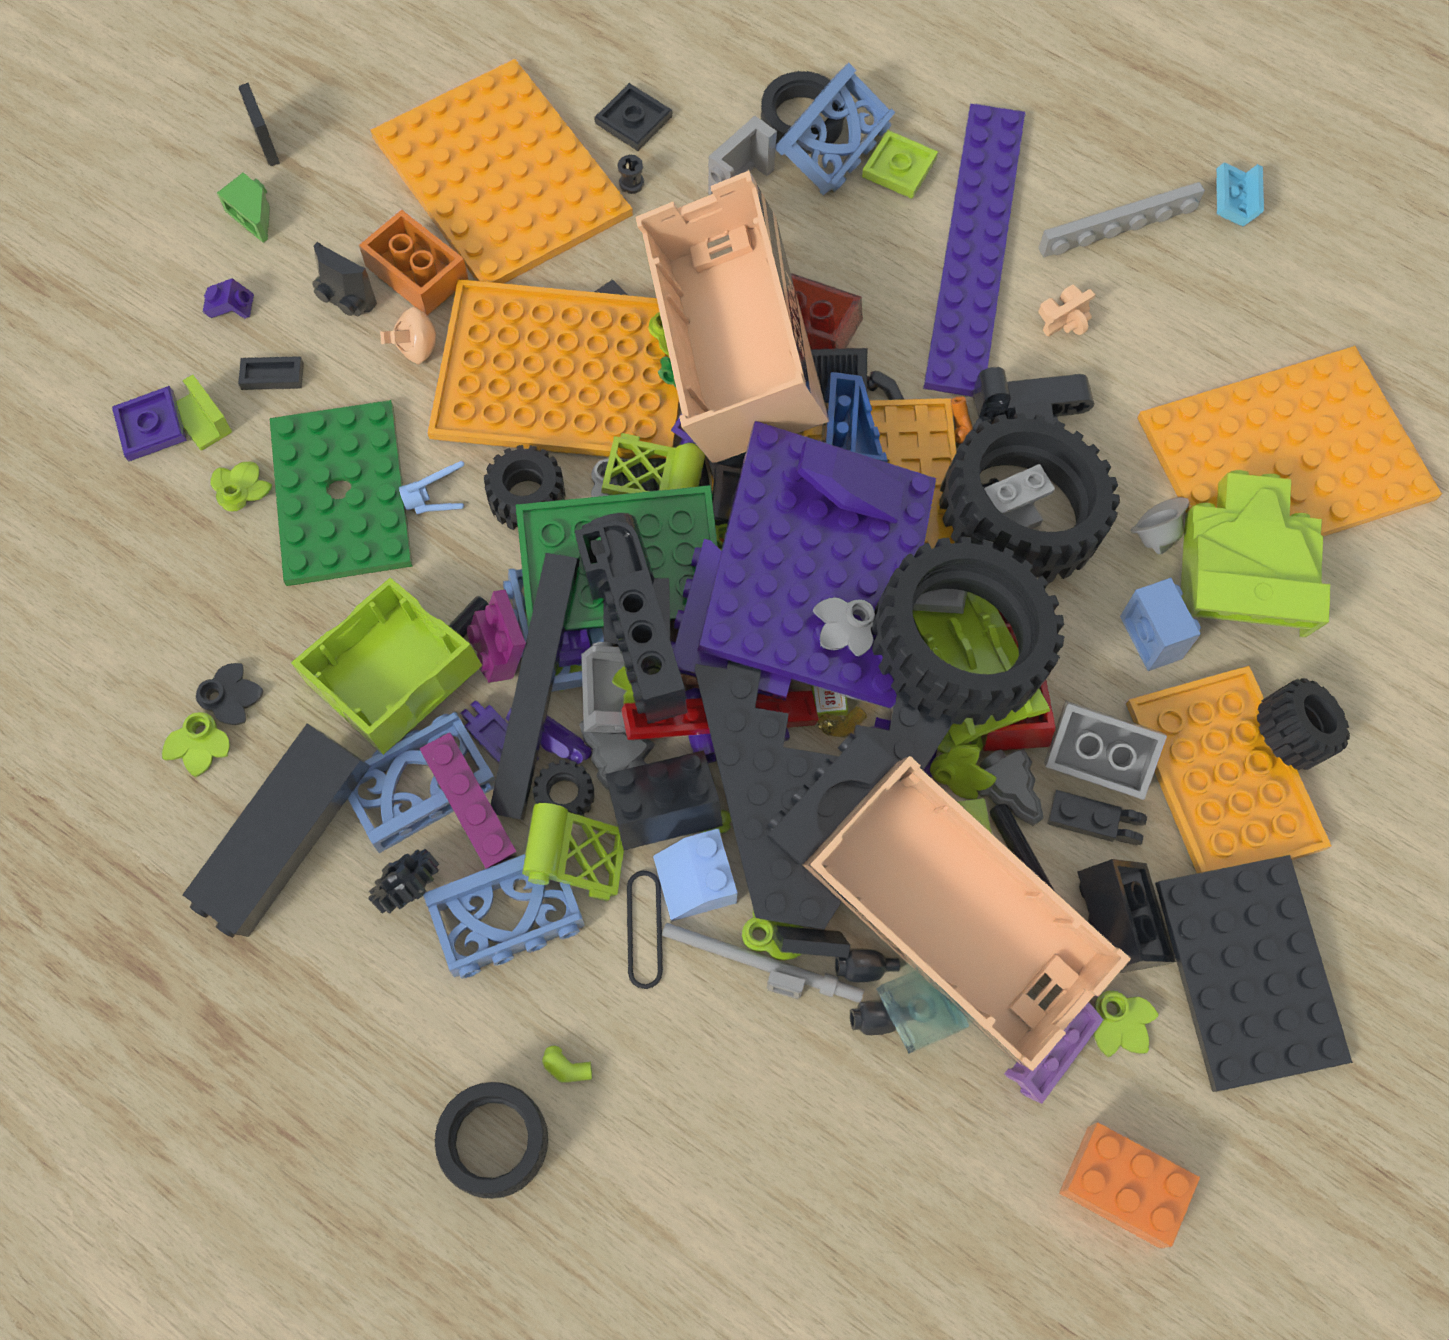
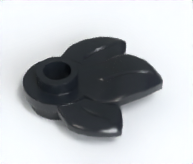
[196,663,264,725]

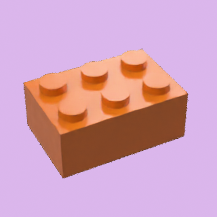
[359,209,469,316]
[1059,1122,1200,1249]

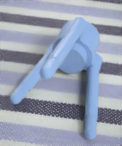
[399,461,464,515]

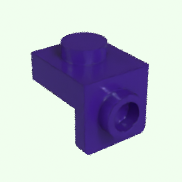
[202,278,254,319]

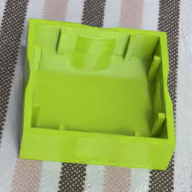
[291,578,482,755]

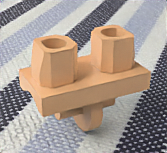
[1038,284,1095,337]

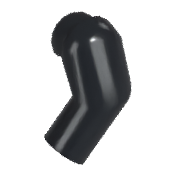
[867,370,904,400]

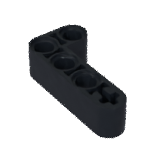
[973,367,1094,419]

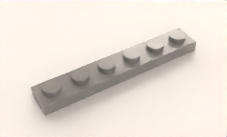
[1038,182,1205,258]

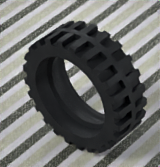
[939,413,1120,583]
[871,537,1065,725]

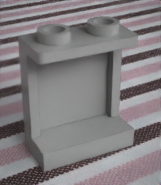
[708,116,777,195]
[984,464,1055,529]
[582,642,626,734]

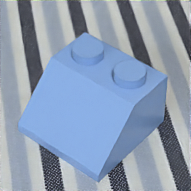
[653,828,738,922]

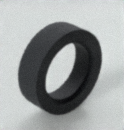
[761,71,844,154]

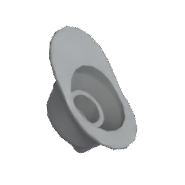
[1130,497,1190,554]

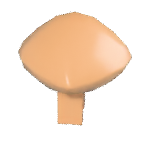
[380,306,436,365]

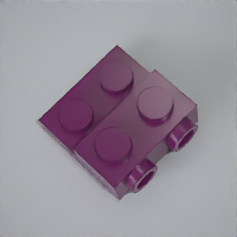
[467,589,526,683]

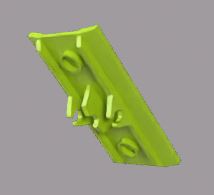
[913,592,1050,746]

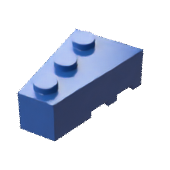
[821,372,888,462]

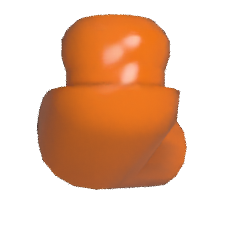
[951,396,973,444]

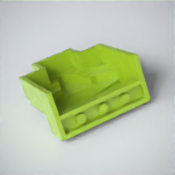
[1181,470,1330,637]

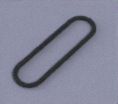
[627,870,663,989]

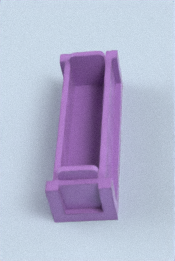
[1004,1002,1103,1104]

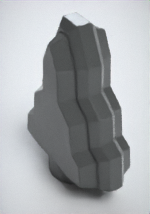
[579,720,655,790]
[977,749,1044,826]

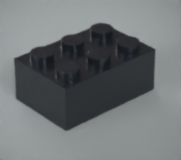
[605,750,723,850]

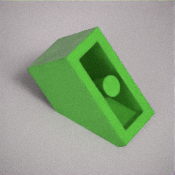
[217,172,270,243]

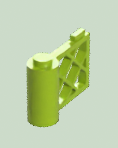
[601,433,705,495]
[522,803,624,901]

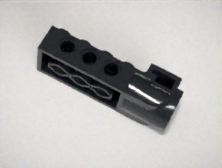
[575,513,688,724]

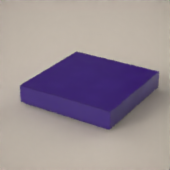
[112,386,187,461]

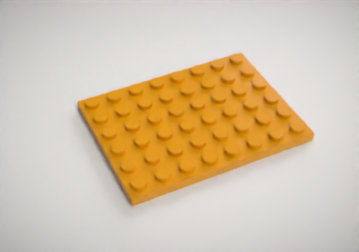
[370,59,633,284]
[428,279,680,459]
[1137,346,1442,537]

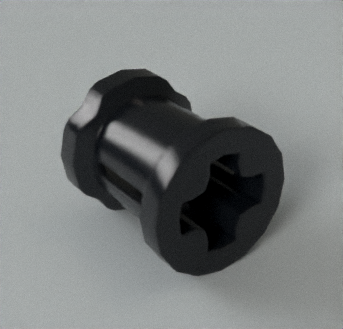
[618,154,644,194]

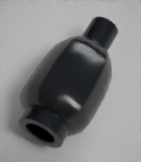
[835,948,900,982]
[849,1000,915,1036]

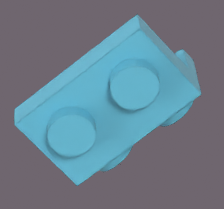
[1216,162,1264,227]

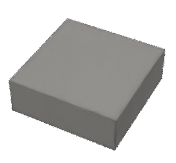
[766,970,805,999]

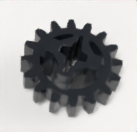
[368,849,439,914]

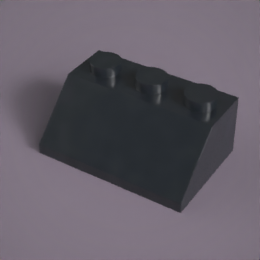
[1077,859,1176,973]

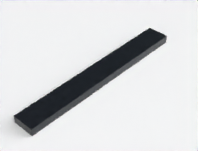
[490,553,580,820]

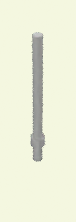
[662,923,864,1003]

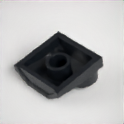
[312,242,377,316]

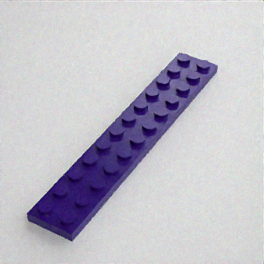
[923,103,1025,397]

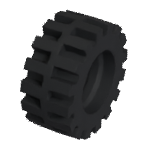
[533,760,595,817]

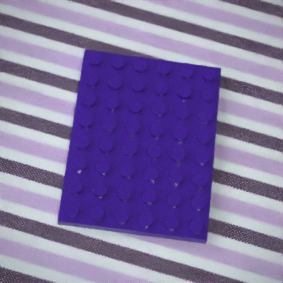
[697,421,936,708]

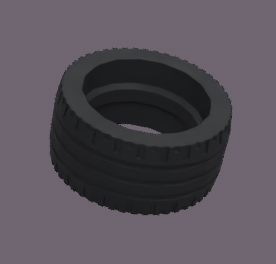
[435,1082,548,1199]

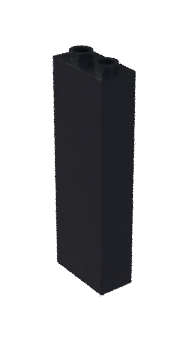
[182,723,371,938]

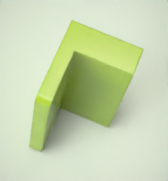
[177,374,232,450]

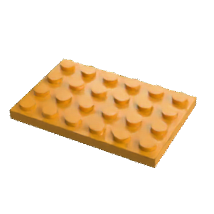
[1126,666,1332,873]

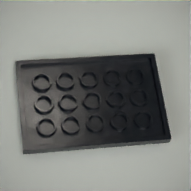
[1155,855,1353,1092]

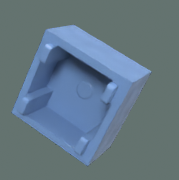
[1120,578,1201,671]

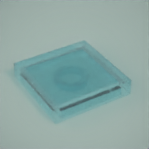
[876,971,969,1054]

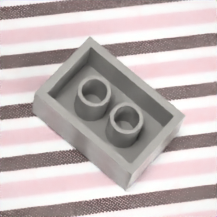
[1044,700,1167,800]

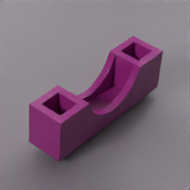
[419,732,517,869]

